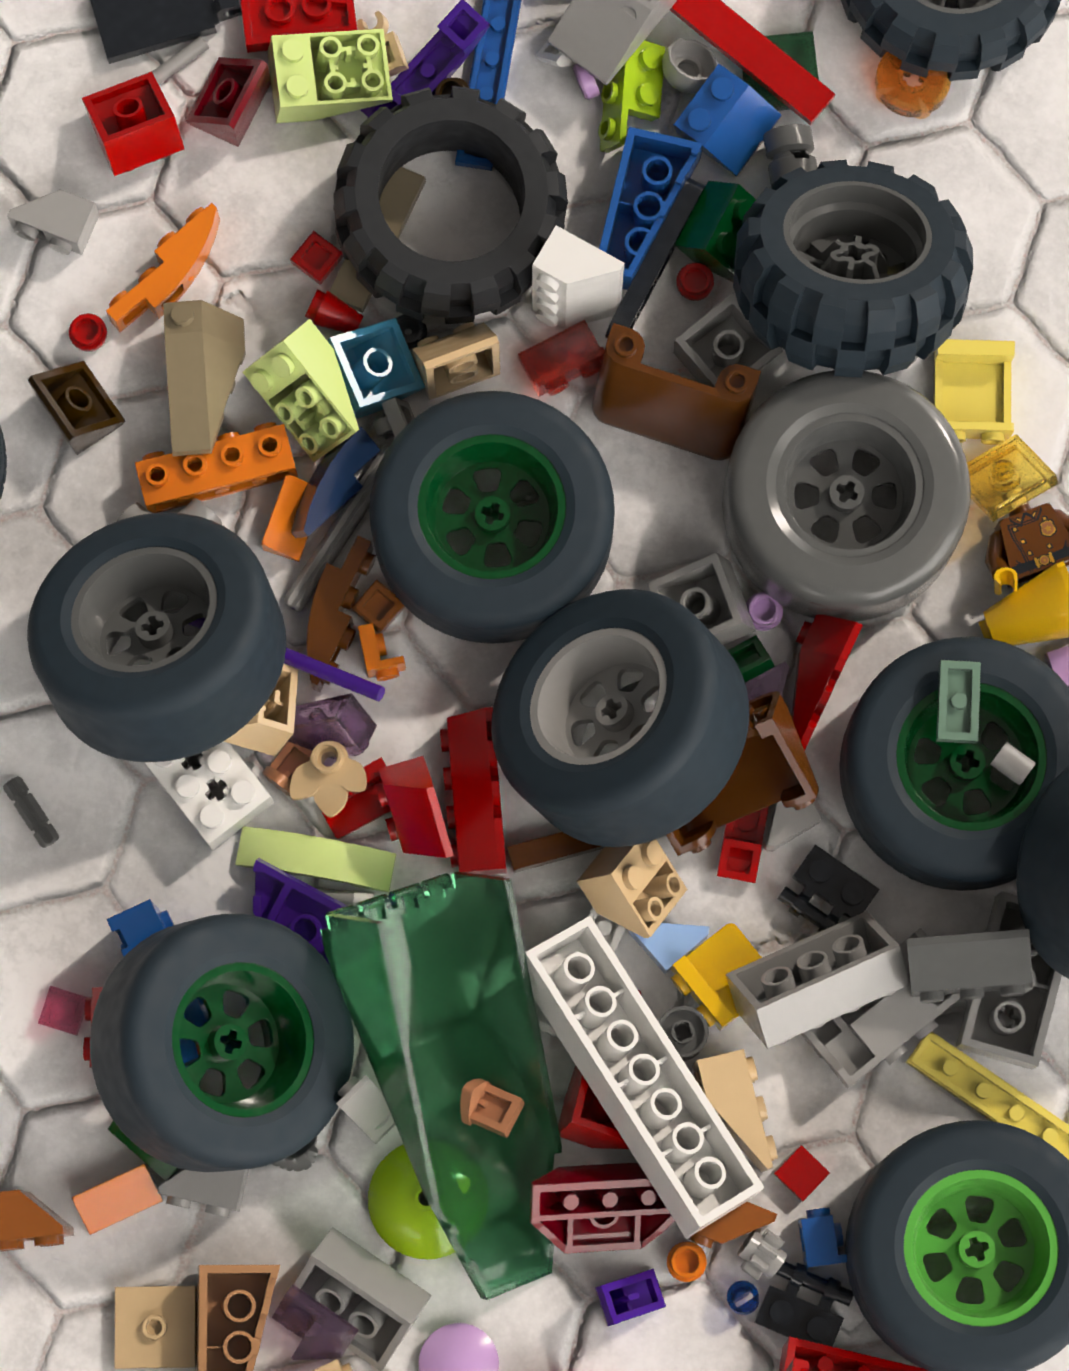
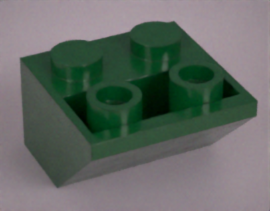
[675,180,756,282]

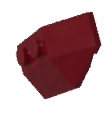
[529,1162,675,1254]

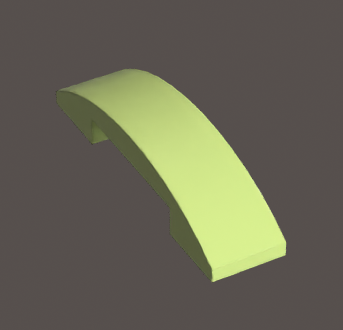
[235,827,396,893]

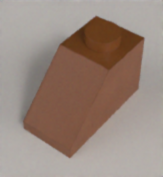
[689,1202,777,1249]

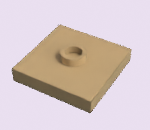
[115,1286,196,1369]

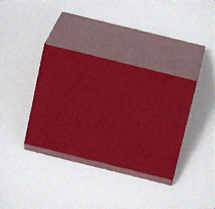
[186,57,271,147]

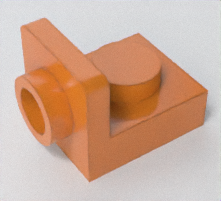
[358,623,406,681]

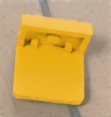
[670,923,762,1031]

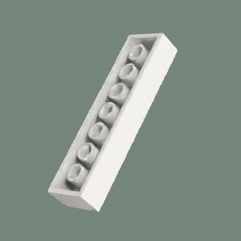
[514,916,765,1239]

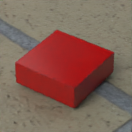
[290,230,343,285]
[774,1145,830,1202]

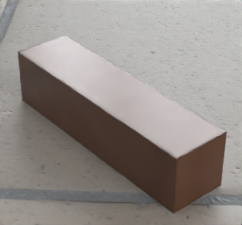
[507,832,604,873]

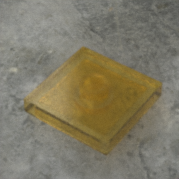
[967,434,1059,522]

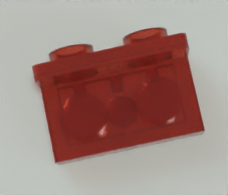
[518,320,605,397]

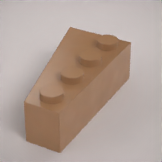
[197,1265,280,1371]

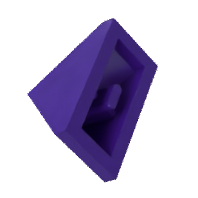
[595,1268,666,1326]

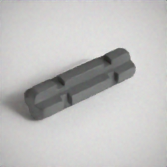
[3,776,59,848]

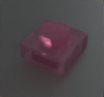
[38,986,86,1036]

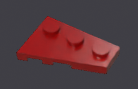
[240,0,358,53]

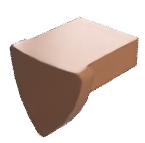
[262,736,313,797]
[460,1078,525,1138]

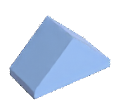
[629,923,709,974]

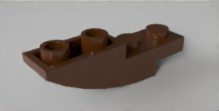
[307,535,376,692]

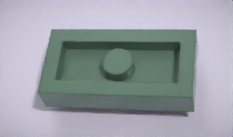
[936,660,981,744]

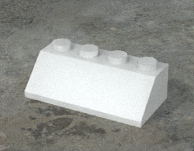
[532,226,625,329]

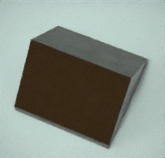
[28,361,125,455]

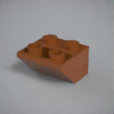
[0,1190,74,1252]

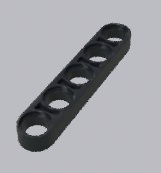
[605,178,705,339]

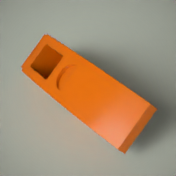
[106,203,220,332]

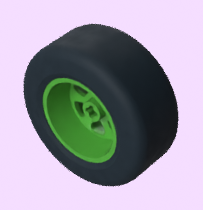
[845,1120,1069,1371]

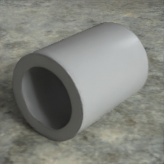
[990,742,1036,786]

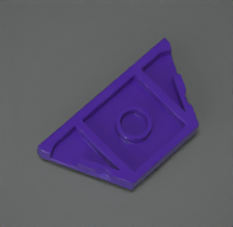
[253,858,392,973]

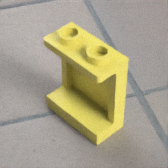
[933,339,1015,445]

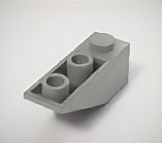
[336,1075,404,1144]

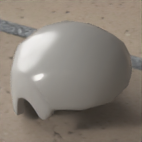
[662,38,717,94]

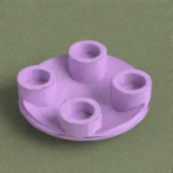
[419,1323,499,1371]

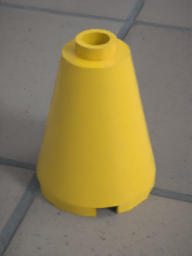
[978,560,1069,646]

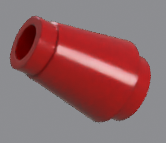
[305,289,364,333]

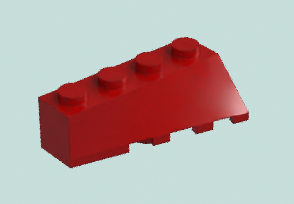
[440,707,507,877]

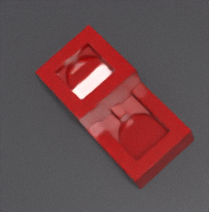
[717,806,769,883]

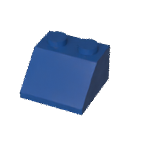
[673,64,782,177]

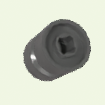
[763,124,818,187]
[659,1006,709,1061]

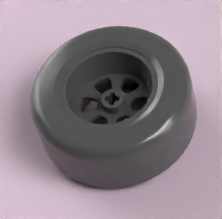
[722,370,971,621]

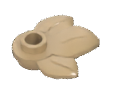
[290,741,367,818]

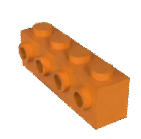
[135,422,298,513]

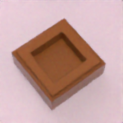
[352,579,405,633]

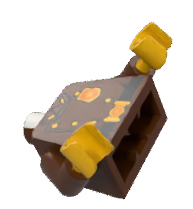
[985,490,1069,595]

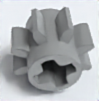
[737,1229,787,1280]

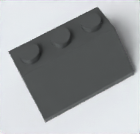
[907,929,1033,1003]

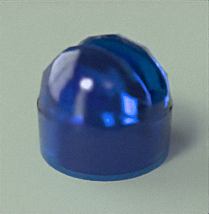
[727,1281,760,1315]

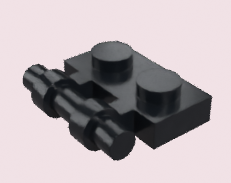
[777,844,880,932]
[754,1261,854,1347]

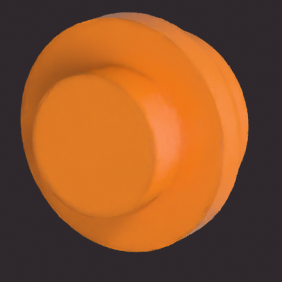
[667,1241,707,1282]

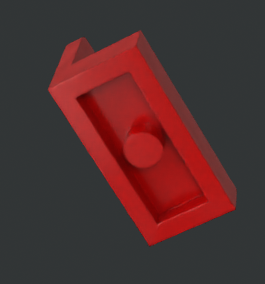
[313,757,391,839]

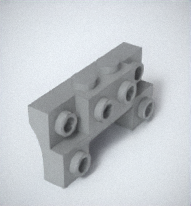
[801,928,960,1089]

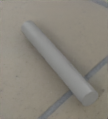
[152,36,209,85]

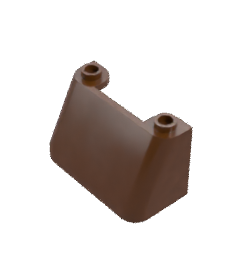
[592,323,761,461]
[666,691,819,856]

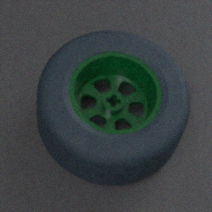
[369,391,615,644]
[839,637,1069,891]
[90,914,354,1172]

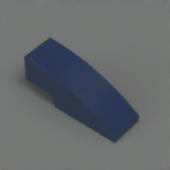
[291,426,380,538]

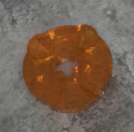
[875,51,951,119]

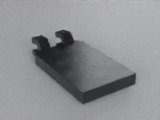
[90,0,242,64]

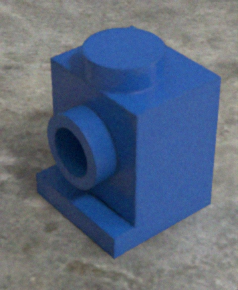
[798,1207,847,1268]

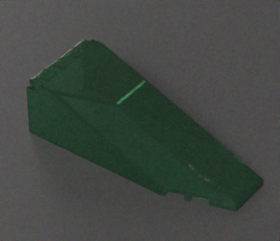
[320,871,562,1300]

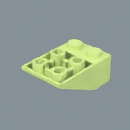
[267,29,393,123]
[242,319,359,462]

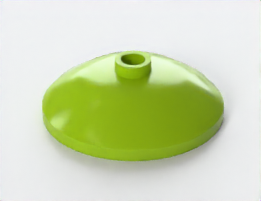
[368,1139,487,1260]

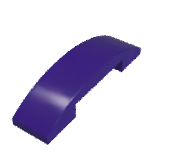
[360,0,490,118]

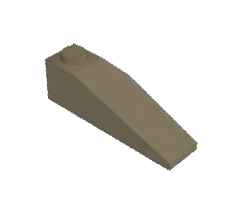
[163,300,246,457]

